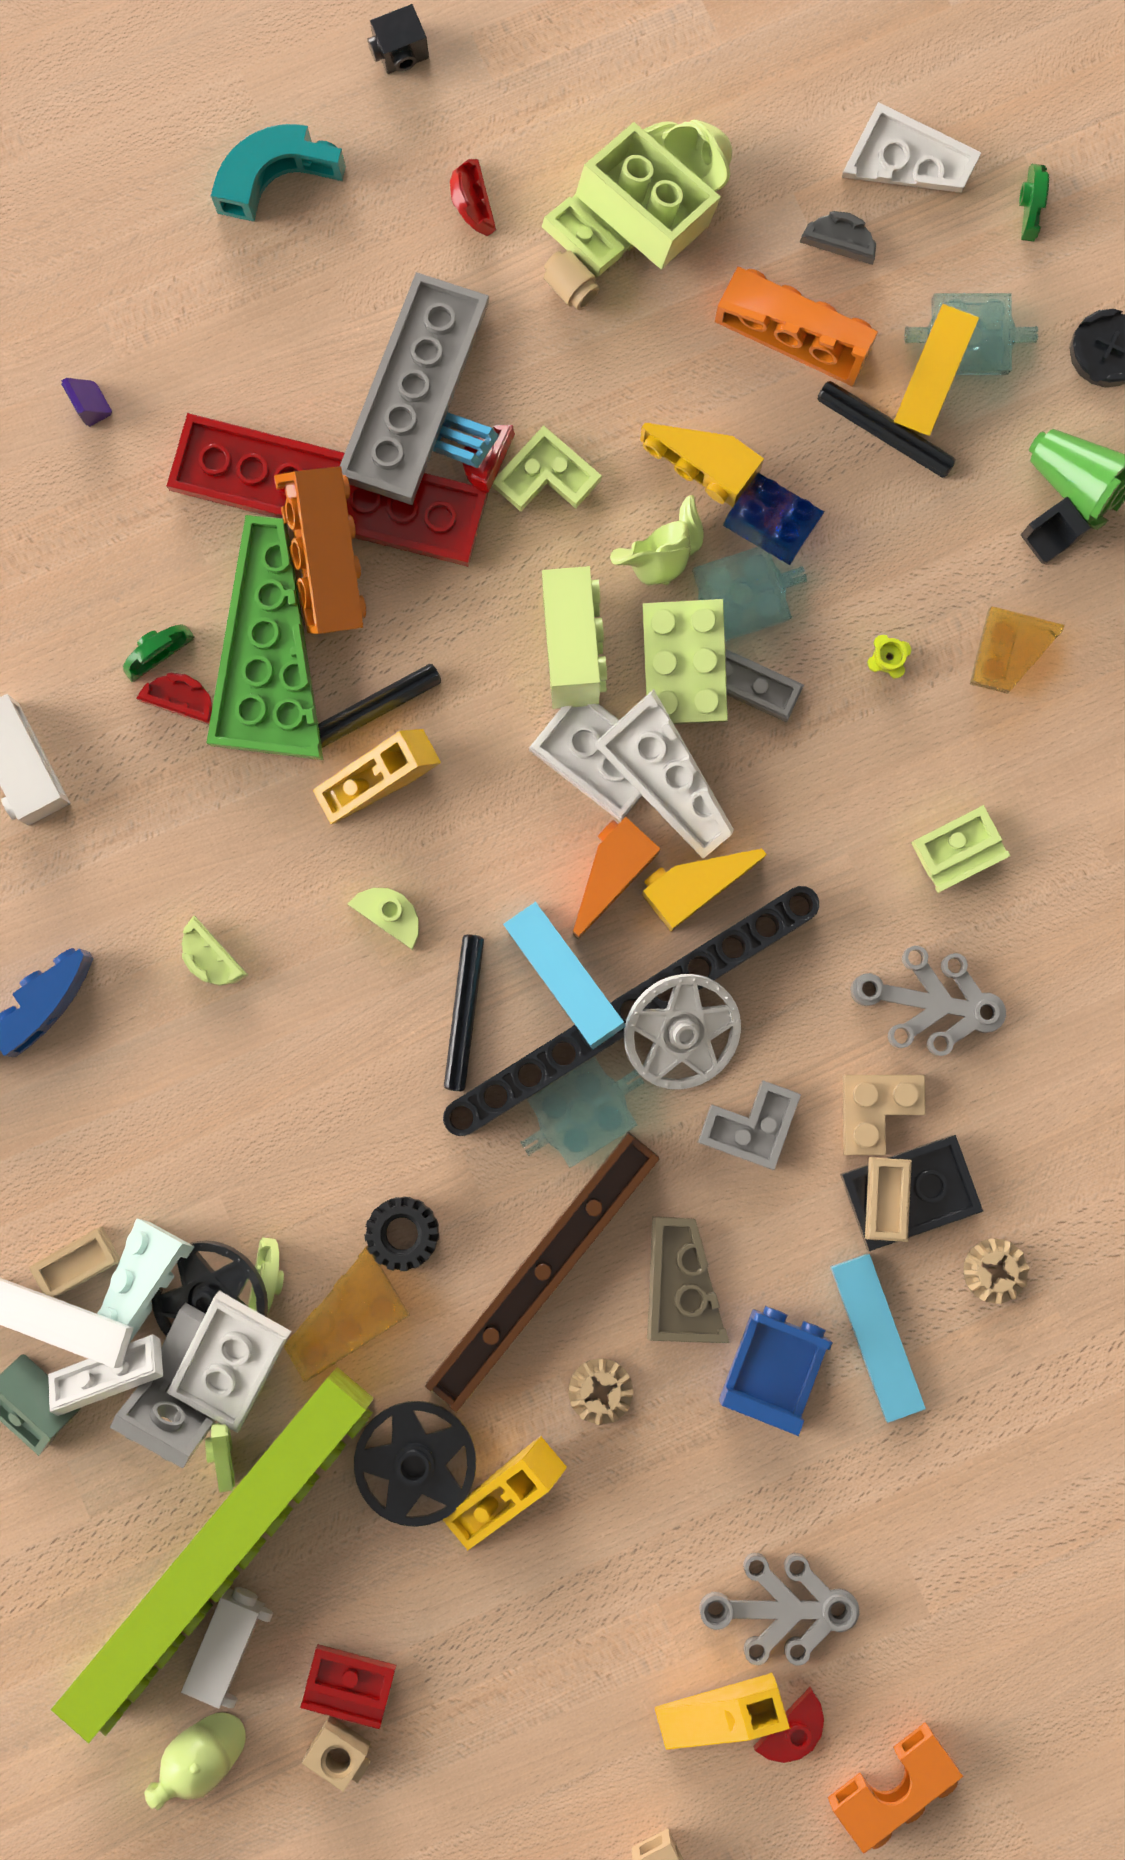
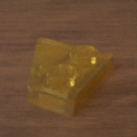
[970,606,1065,694]

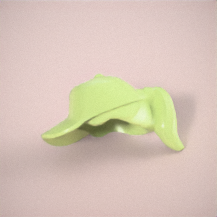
[643,119,732,191]
[610,495,704,585]
[144,1712,246,1810]

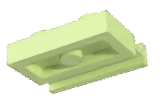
[541,195,633,277]
[911,805,1011,893]

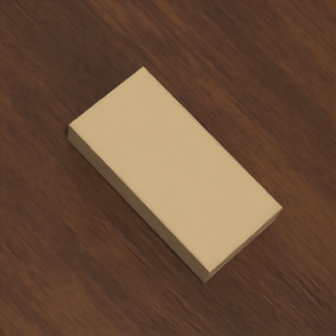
[865,1157,912,1242]
[29,1226,120,1298]

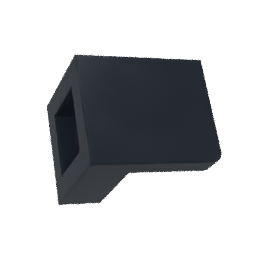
[1020,497,1091,564]

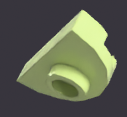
[347,888,419,950]
[181,916,248,985]
[248,1237,284,1314]
[205,1422,235,1492]

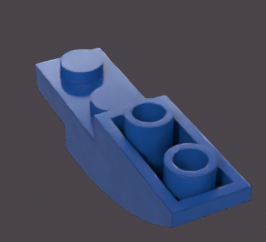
[0,948,94,1057]

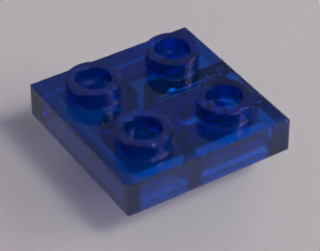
[723,472,825,565]

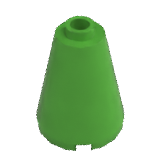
[1029,429,1125,530]

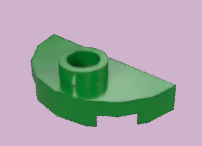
[1019,163,1049,242]
[123,624,195,682]

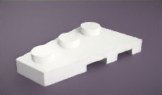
[842,102,981,193]

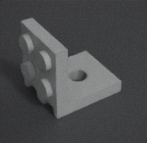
[110,1302,216,1468]

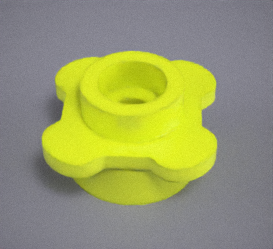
[867,635,912,679]

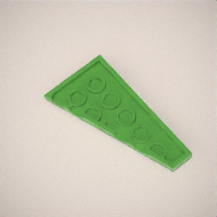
[206,515,324,760]

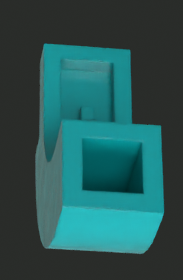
[211,124,346,222]

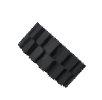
[364,1196,439,1272]

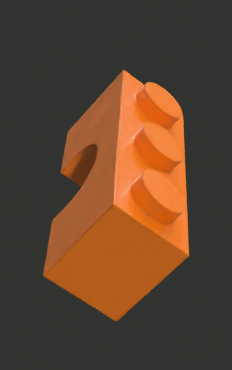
[828,1722,964,1854]

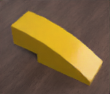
[894,303,980,436]

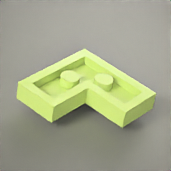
[492,425,602,512]

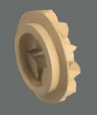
[963,1238,1030,1304]
[568,1358,633,1425]

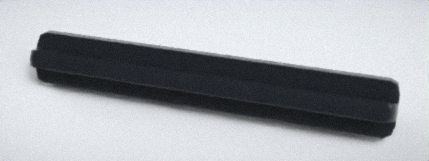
[817,381,956,478]
[318,664,441,748]
[444,934,484,1092]

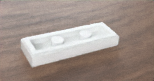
[48,1334,163,1416]

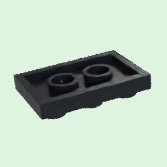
[840,1135,984,1251]

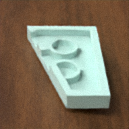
[97,1219,194,1343]

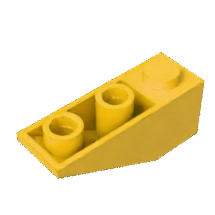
[640,423,764,507]
[654,1673,790,1750]

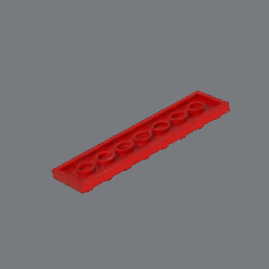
[166,413,488,567]

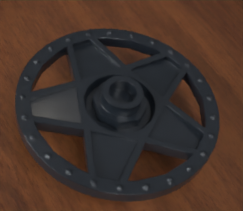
[151,1240,268,1337]
[354,1401,476,1527]

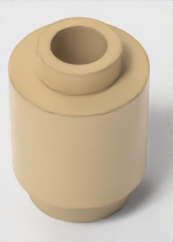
[543,250,600,310]

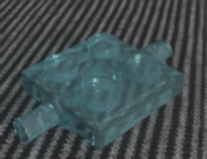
[904,293,1038,375]
[692,544,807,641]
[520,1057,644,1168]

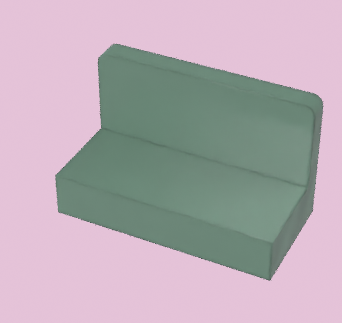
[0,1354,81,1456]

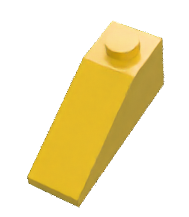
[313,729,441,824]
[642,848,767,932]
[443,1436,567,1551]

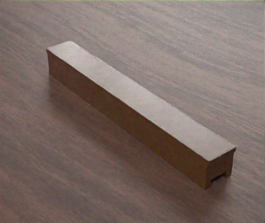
[425,1132,659,1413]

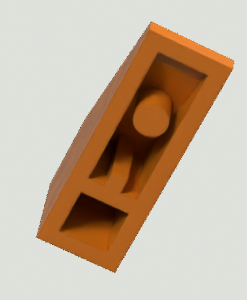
[573,817,661,940]

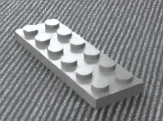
[340,272,489,505]

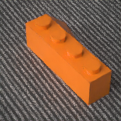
[715,266,878,387]
[274,466,366,634]

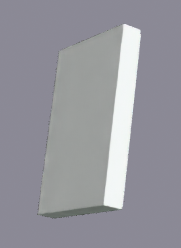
[529,704,642,822]
[167,1291,292,1433]

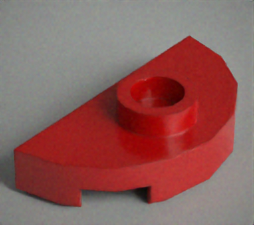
[450,159,496,236]
[462,425,515,493]
[136,672,213,725]
[753,1687,824,1763]

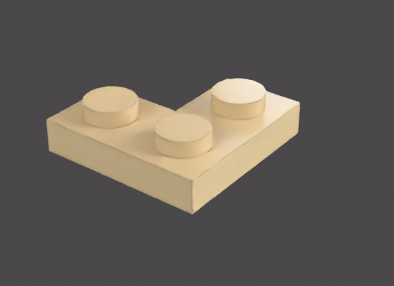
[843,1075,925,1155]

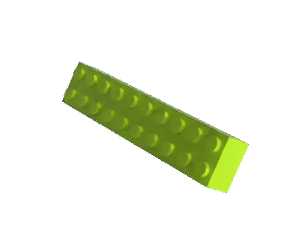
[50,1367,374,1743]

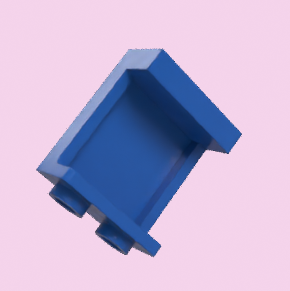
[719,1306,833,1436]

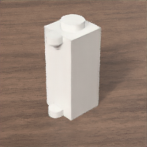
[181,1587,273,1709]

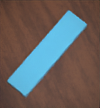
[503,902,626,1049]
[830,1253,926,1423]

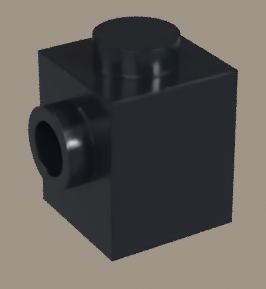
[367,4,429,74]

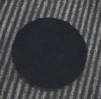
[1069,309,1125,388]

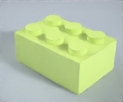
[575,122,721,269]
[542,566,607,709]
[643,599,728,724]

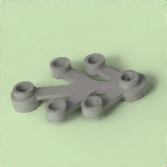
[850,946,1006,1056]
[699,1553,859,1666]

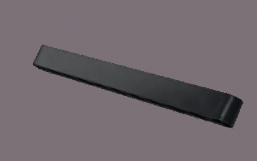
[443,886,819,1136]

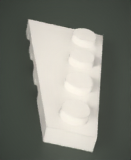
[595,689,734,859]

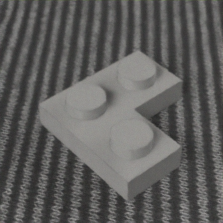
[698,1081,801,1170]

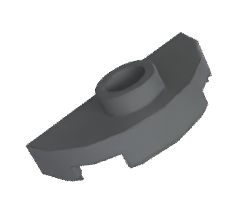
[800,211,876,265]

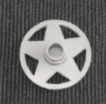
[624,974,741,1089]

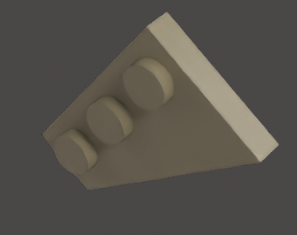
[647,1217,729,1343]

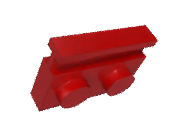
[300,1644,397,1730]

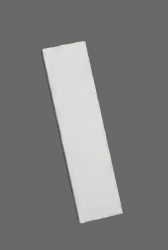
[0,1278,134,1368]

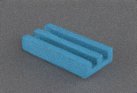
[433,412,499,468]

